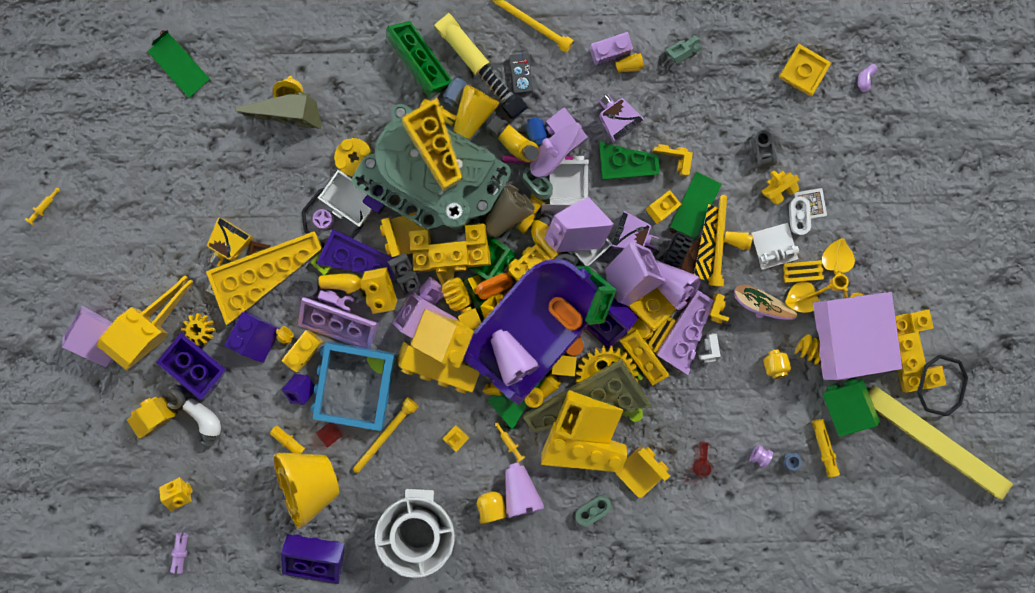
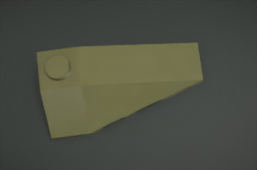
[235,92,322,129]

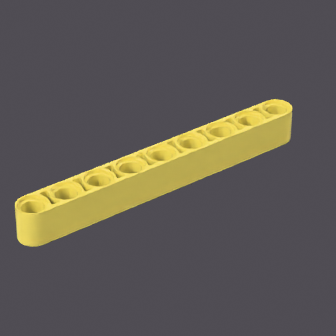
[868,385,1013,500]

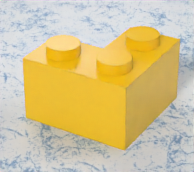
[127,396,177,439]

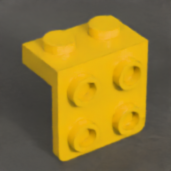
[380,212,426,258]
[615,445,670,498]

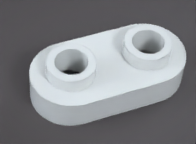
[789,197,811,235]

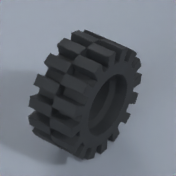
[664,231,693,268]

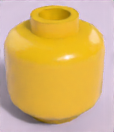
[763,350,791,379]

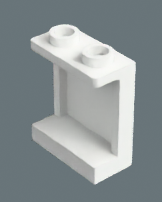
[549,156,589,206]

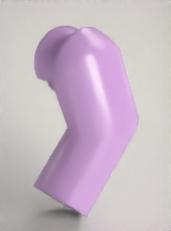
[858,64,878,92]

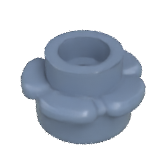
[783,452,802,471]

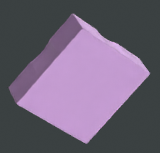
[813,292,902,380]

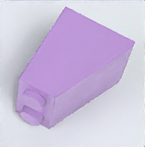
[544,197,614,252]
[604,241,666,306]
[392,291,460,338]
[62,306,114,367]

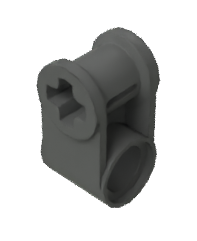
[751,130,777,168]

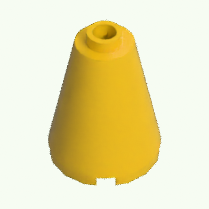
[453,85,500,139]

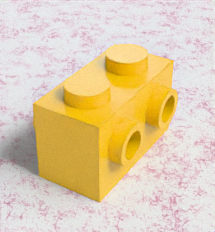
[360,268,397,314]

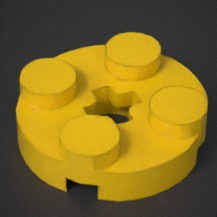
[334,138,373,177]

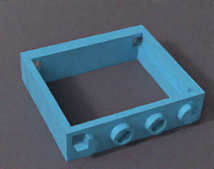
[311,341,396,431]

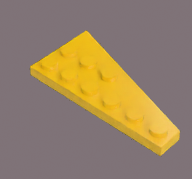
[206,231,322,325]

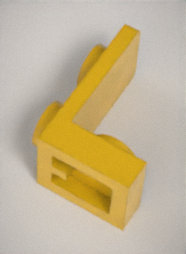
[652,144,693,177]

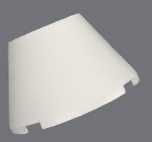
[375,497,455,578]

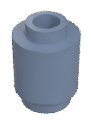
[442,77,468,108]

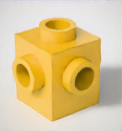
[159,477,192,511]

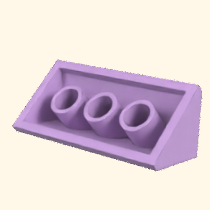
[298,297,380,349]

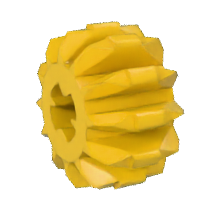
[442,277,471,311]
[181,313,216,346]

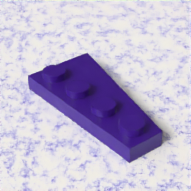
[316,229,395,280]

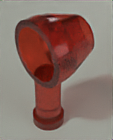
[693,441,712,478]

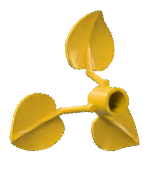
[785,238,863,313]

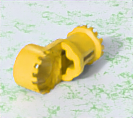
[516,194,545,234]

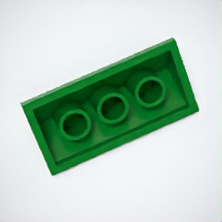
[386,21,453,99]

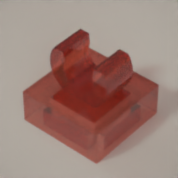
[316,422,343,448]

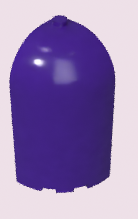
[463,259,597,405]

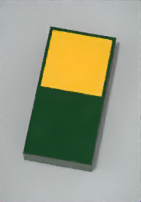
[462,274,488,315]

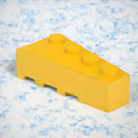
[402,98,462,192]
[395,341,480,394]
[541,422,628,472]

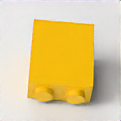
[411,309,474,368]

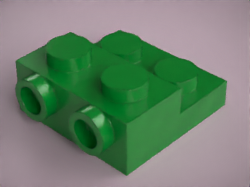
[468,235,515,280]

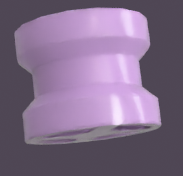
[313,209,334,229]
[750,444,773,468]

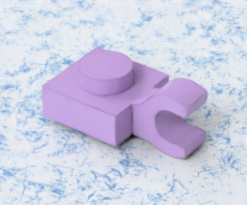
[318,290,354,312]

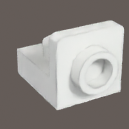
[698,333,721,362]

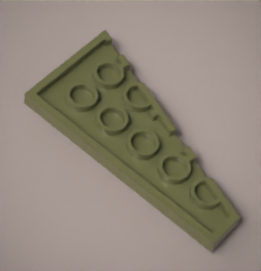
[523,359,652,432]

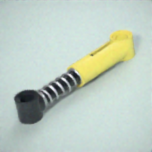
[434,13,528,120]

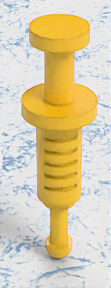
[25,188,60,225]
[495,423,525,463]

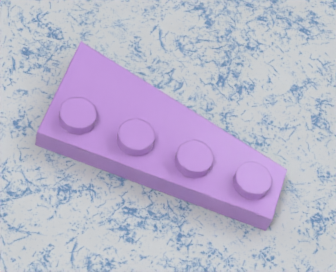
[655,290,713,375]

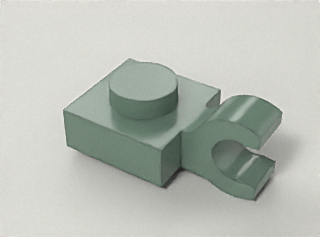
[666,36,702,64]

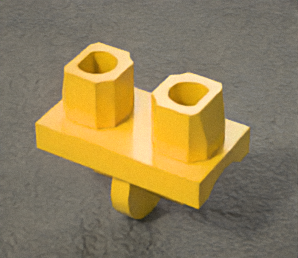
[761,170,800,205]

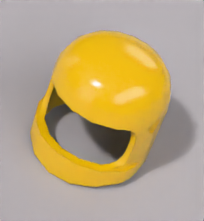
[476,492,507,525]

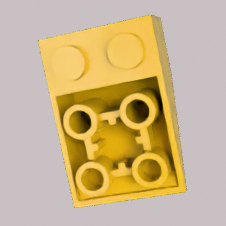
[554,390,623,443]

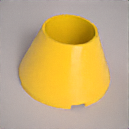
[273,453,339,529]

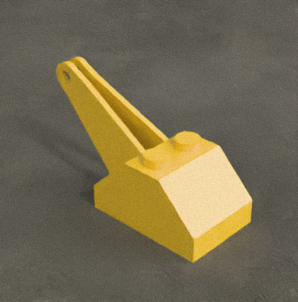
[96,275,193,371]

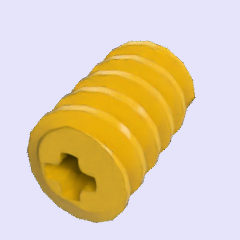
[795,334,822,368]

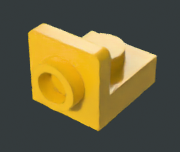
[708,293,729,324]

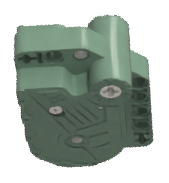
[352,104,511,231]

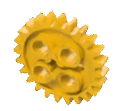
[576,346,638,383]

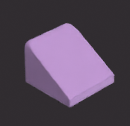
[419,276,444,305]

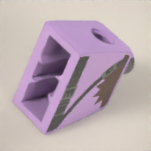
[599,94,644,143]
[612,211,659,250]

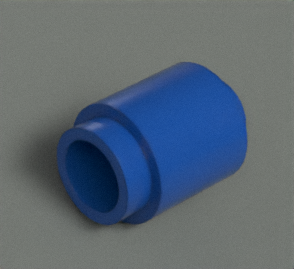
[525,117,548,146]

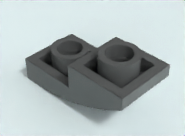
[388,253,421,295]

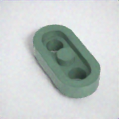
[522,168,553,200]
[575,495,611,526]

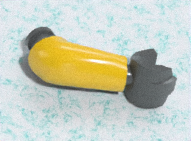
[297,272,366,303]

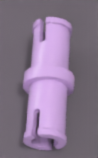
[170,532,189,574]

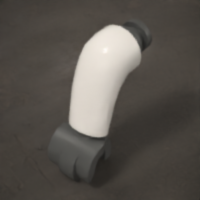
[167,384,221,446]

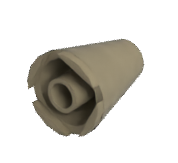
[483,184,535,237]

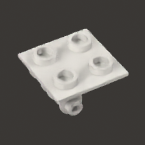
[751,223,799,270]

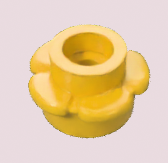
[276,326,294,344]

